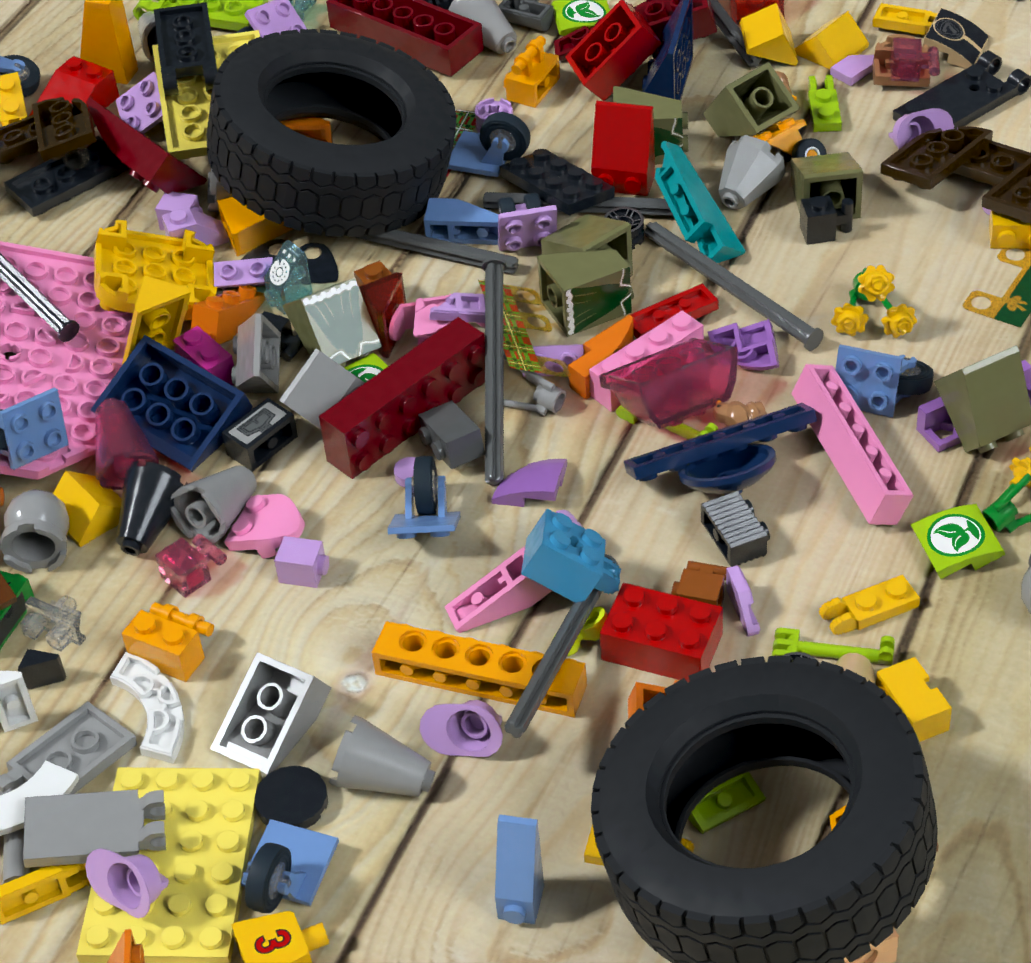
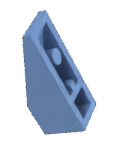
[424,198,499,245]
[495,814,544,924]

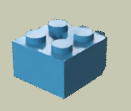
[521,509,621,603]

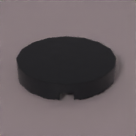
[254,765,328,829]

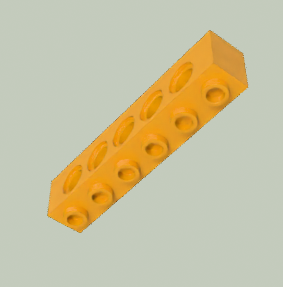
[371,621,587,718]

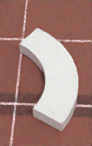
[110,652,184,764]
[0,760,79,836]

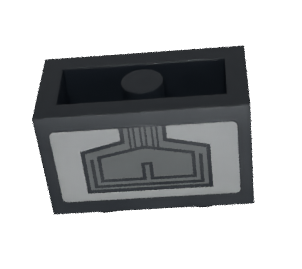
[222,398,298,472]

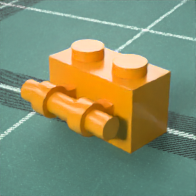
[504,35,560,108]
[121,602,214,682]

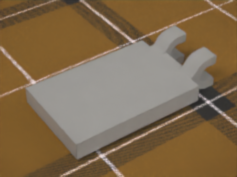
[0,701,137,795]
[23,789,166,868]

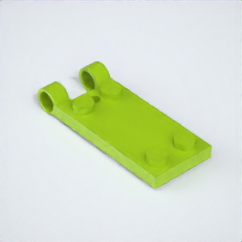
[133,0,268,31]

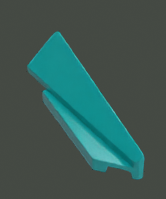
[655,141,746,263]

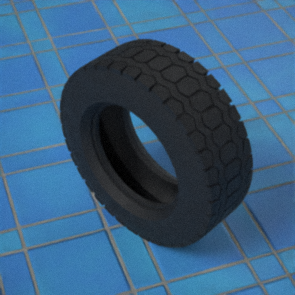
[206,29,456,237]
[591,656,938,963]

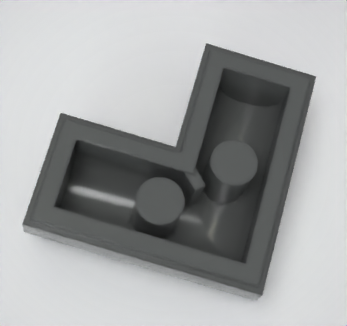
[498,0,554,31]

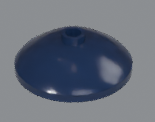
[678,444,777,495]

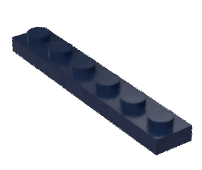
[624,403,817,481]

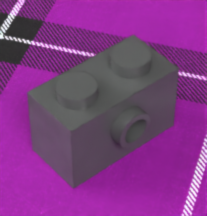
[418,400,485,469]

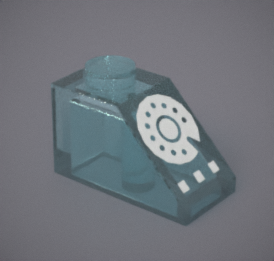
[264,240,313,315]

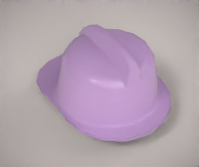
[888,108,954,149]
[419,700,503,757]
[85,848,169,918]

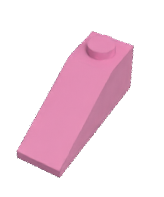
[444,546,552,633]

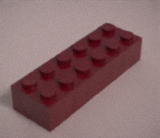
[326,0,484,77]
[319,317,485,479]

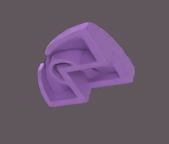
[707,319,779,370]
[492,459,567,507]

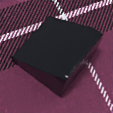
[18,649,67,689]

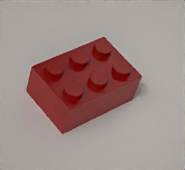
[565,0,662,101]
[600,582,723,682]

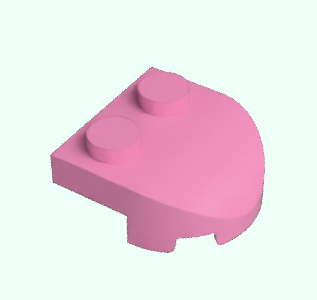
[224,494,305,559]

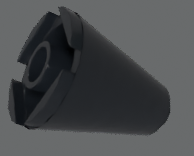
[116,461,188,556]

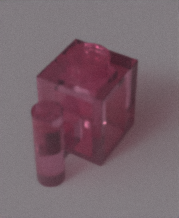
[890,38,940,82]
[155,534,227,598]

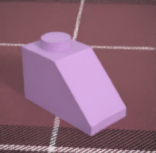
[161,207,230,247]

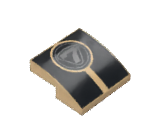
[923,8,989,69]

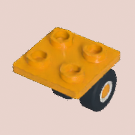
[751,117,827,162]

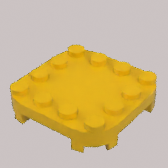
[94,220,218,321]

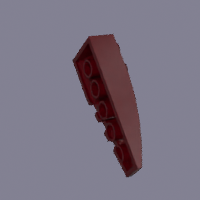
[554,0,718,61]
[86,97,207,194]

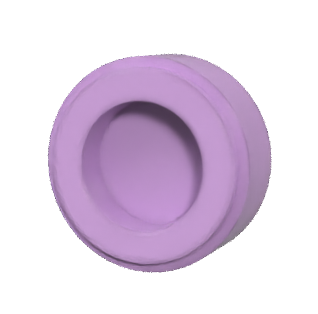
[394,457,416,487]

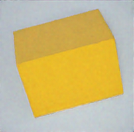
[740,3,798,66]
[795,11,869,69]
[53,470,122,548]

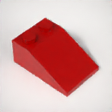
[28,56,120,117]
[591,101,655,196]

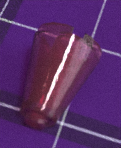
[95,398,159,490]

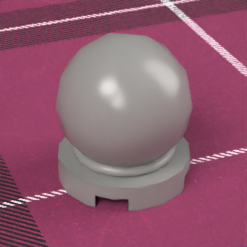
[0,489,69,573]

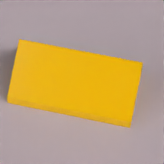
[122,275,191,365]

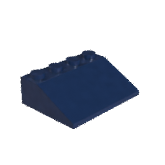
[641,0,693,100]
[90,335,253,472]

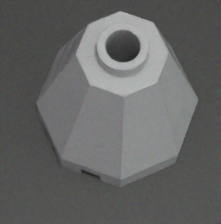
[718,135,786,209]

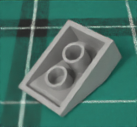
[231,313,281,393]
[210,652,332,775]

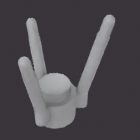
[504,353,566,416]

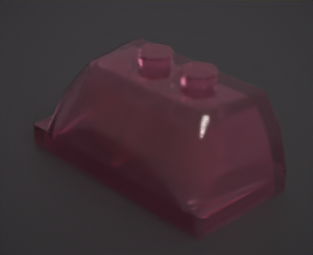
[599,338,738,429]

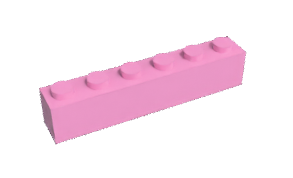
[791,364,914,525]

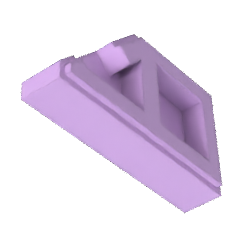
[830,55,874,86]
[429,293,485,323]
[726,565,760,637]

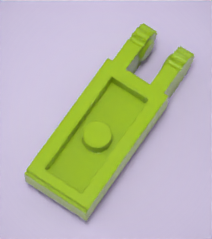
[808,75,842,132]

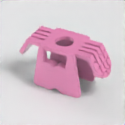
[389,294,485,345]

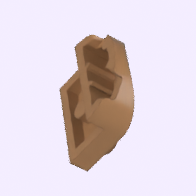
[872,34,931,88]

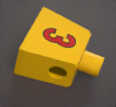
[231,911,330,963]

